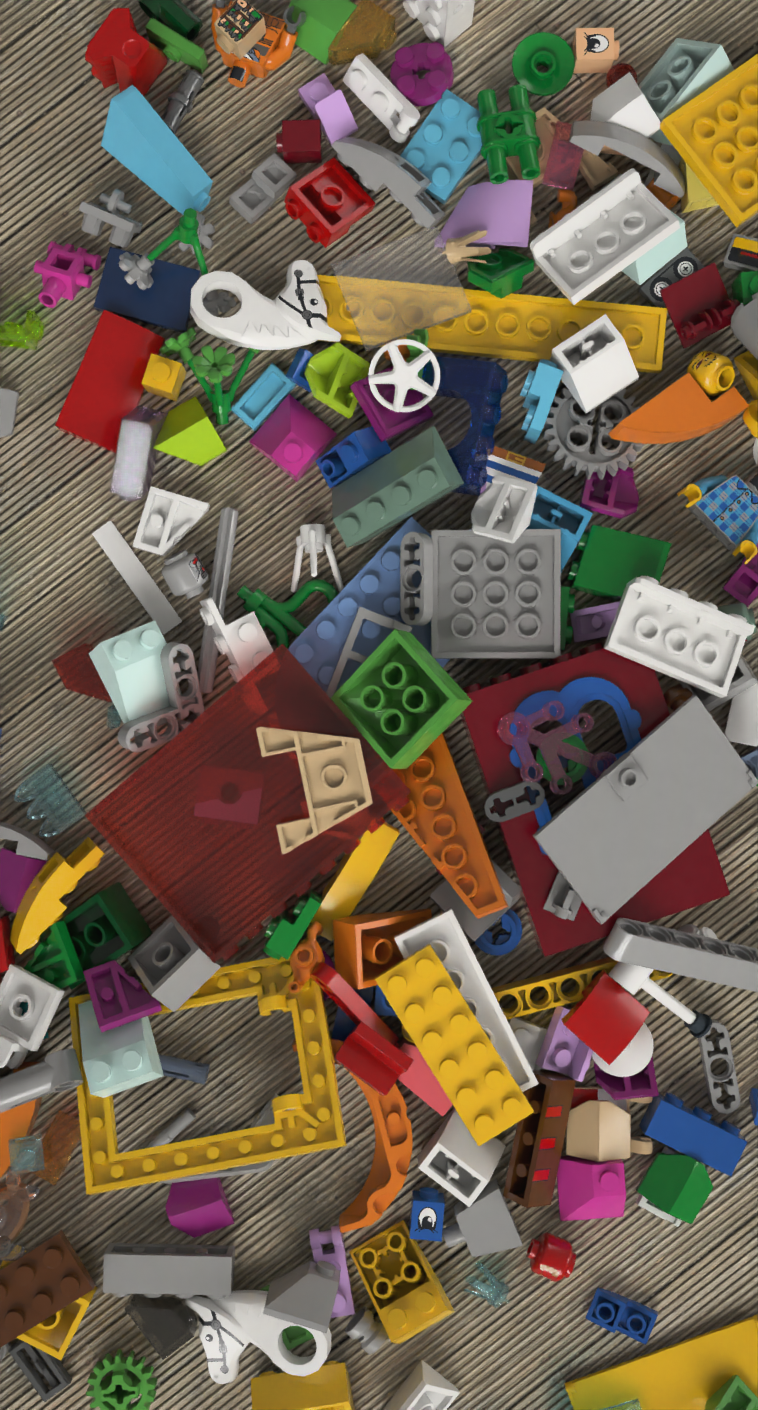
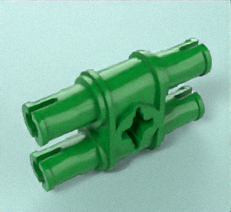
[476,84,541,184]

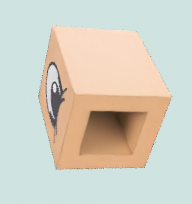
[572,28,620,74]

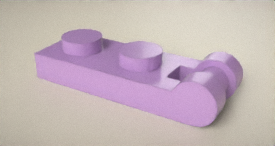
[309,1225,355,1318]

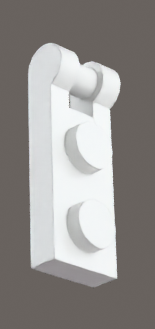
[342,53,420,143]

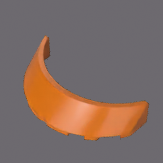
[292,1038,413,1233]

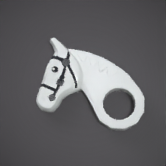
[190,260,341,350]
[185,1290,332,1384]

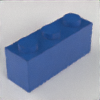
[639,1092,748,1177]

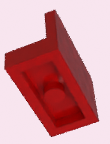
[334,1021,414,1096]

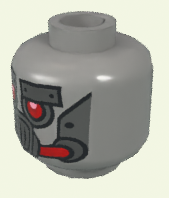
[161,549,209,599]

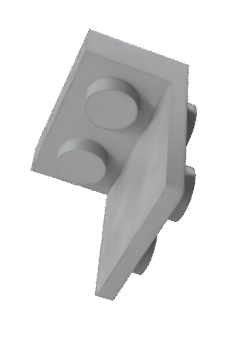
[430,860,522,941]

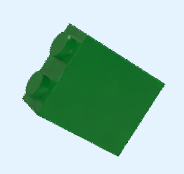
[567,524,672,602]

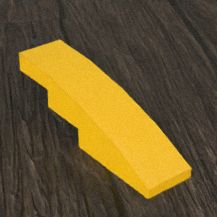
[307,815,400,941]

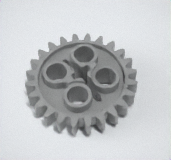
[543,388,644,480]

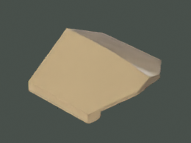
[566,1100,631,1162]

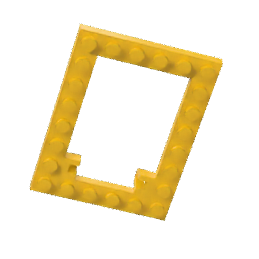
[68,955,347,1195]

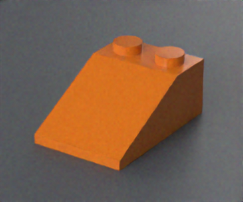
[333,909,432,990]

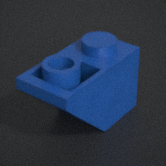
[316,426,392,488]

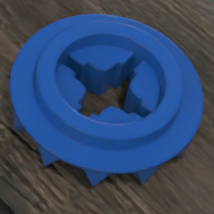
[474,909,522,956]

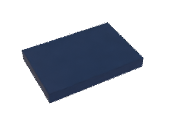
[94,247,202,333]

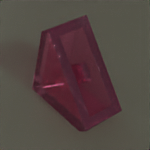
[542,121,584,191]

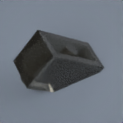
[124,1294,198,1360]

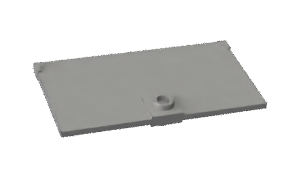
[533,695,758,925]

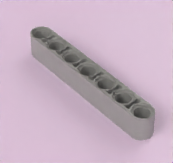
[603,918,758,992]

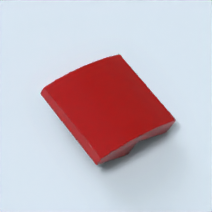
[561,969,650,1065]

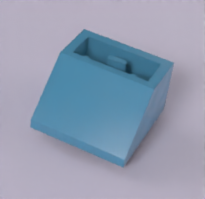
[526,485,593,572]

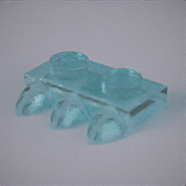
[14,763,87,837]

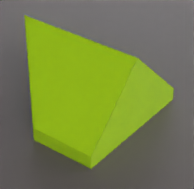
[153,396,227,467]

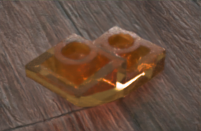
[27,1110,81,1186]

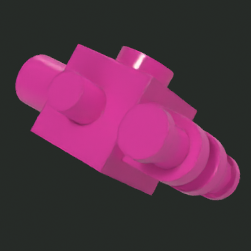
[34,241,101,308]

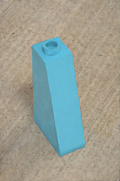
[101,85,213,215]

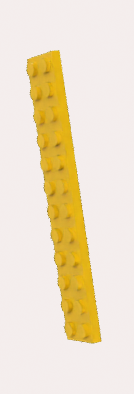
[317,275,667,374]

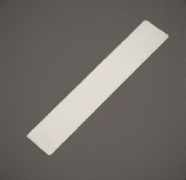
[92,521,182,634]

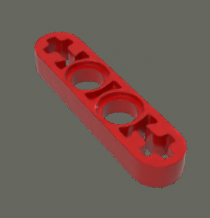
[310,962,399,1046]

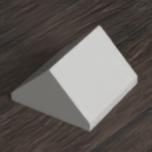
[383,1360,460,1410]

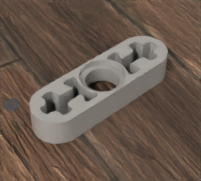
[400,532,433,626]
[698,1020,740,1114]

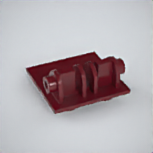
[659,262,740,349]

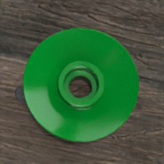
[512,32,575,96]

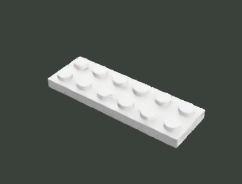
[394,908,539,1092]

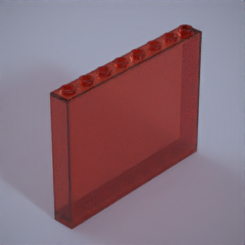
[85,644,411,963]

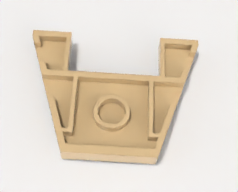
[506,107,618,229]
[256,727,373,854]

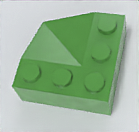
[331,629,472,769]

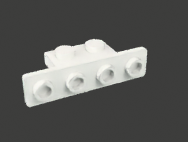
[199,597,281,714]

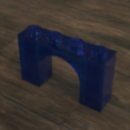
[422,356,508,496]

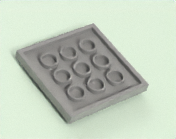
[431,529,561,659]

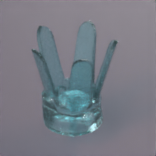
[463,1261,510,1308]

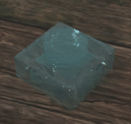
[8,1134,45,1175]

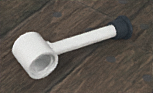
[608,961,712,1038]

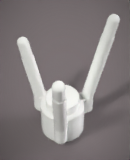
[291,524,344,593]

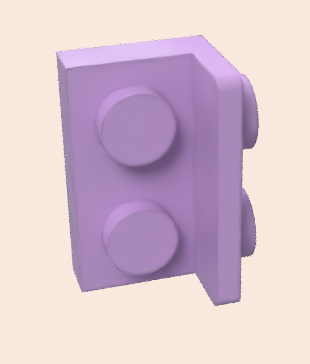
[535,1005,594,1082]

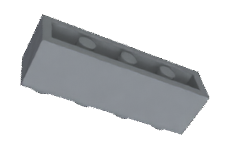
[103,1243,235,1299]

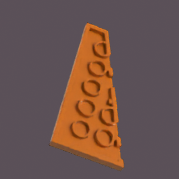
[364,732,509,919]

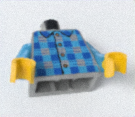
[677,472,758,564]

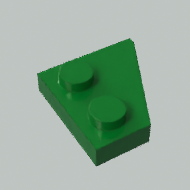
[24,921,85,989]

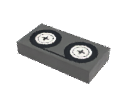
[638,247,704,308]

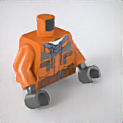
[211,0,306,88]

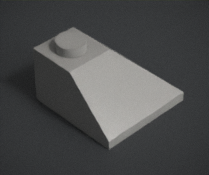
[263,1261,341,1333]

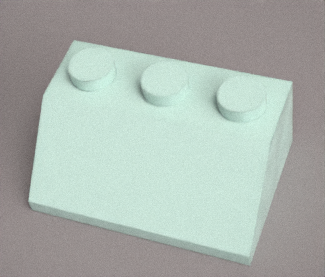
[639,38,734,145]

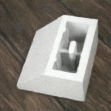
[550,314,639,413]
[417,1108,506,1207]

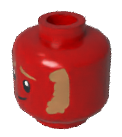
[526,1232,576,1282]

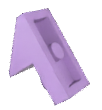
[298,73,358,145]
[570,601,620,642]

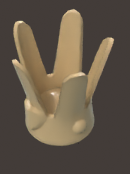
[442,230,491,264]

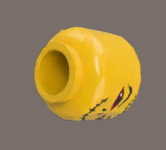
[687,351,735,396]

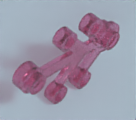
[498,700,617,795]

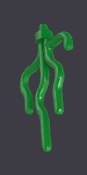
[237,579,338,661]

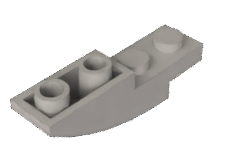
[331,137,446,229]

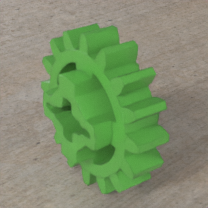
[86,1349,157,1410]

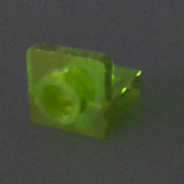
[0,310,44,350]

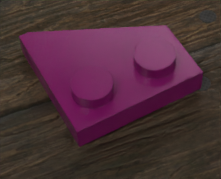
[83,960,162,1032]

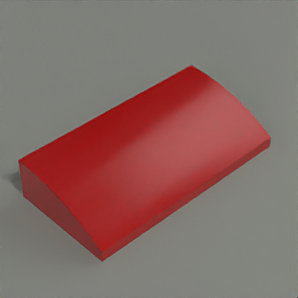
[55,310,165,454]

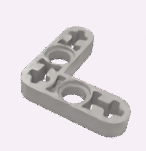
[118,642,205,753]

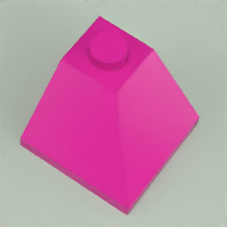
[249,394,337,482]
[557,1155,626,1221]

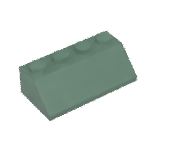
[332,426,464,548]

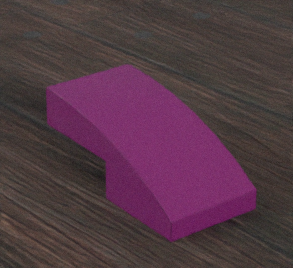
[722,544,758,607]

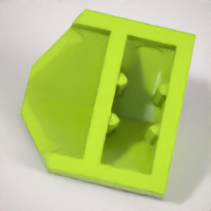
[304,342,370,419]

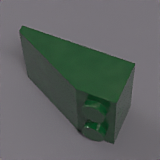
[39,882,153,990]

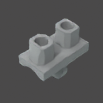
[79,189,143,248]

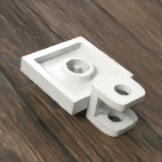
[0,964,65,1069]

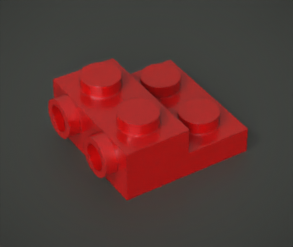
[284,157,376,248]

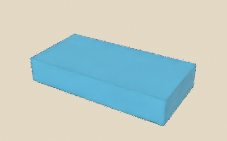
[231,362,296,432]

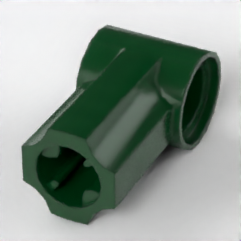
[138,0,203,41]

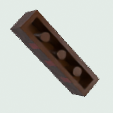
[503,1070,576,1208]

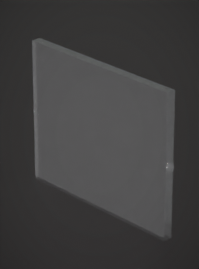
[331,226,472,351]

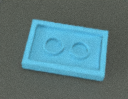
[400,89,482,205]

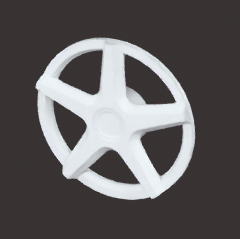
[368,339,440,412]

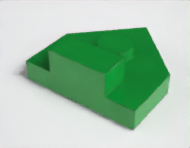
[467,248,535,299]

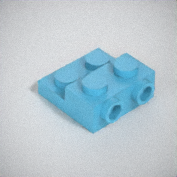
[520,359,564,444]

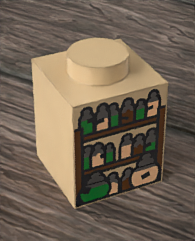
[214,0,266,60]

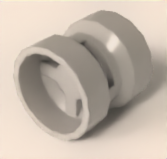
[345,1307,388,1355]

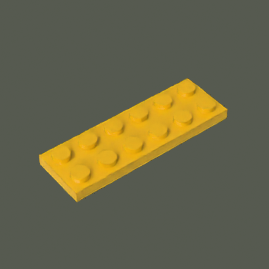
[375,943,534,1146]

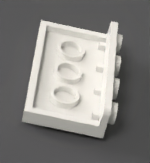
[530,168,680,305]
[604,576,755,698]

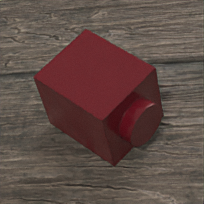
[276,119,322,164]

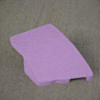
[434,180,533,249]

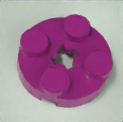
[390,42,454,106]

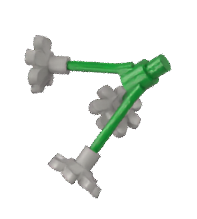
[119,208,236,317]

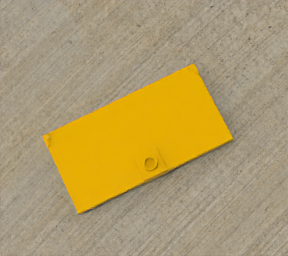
[564,1314,758,1410]

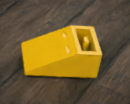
[349,1220,455,1344]

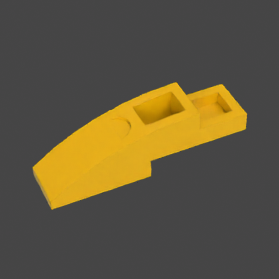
[10,837,105,955]

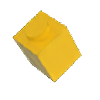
[141,353,187,402]

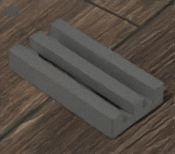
[8,1340,72,1402]

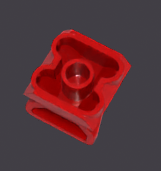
[85,8,168,96]

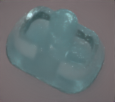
[106,704,122,729]

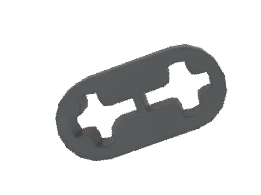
[484,779,545,822]

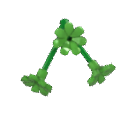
[159,327,260,425]

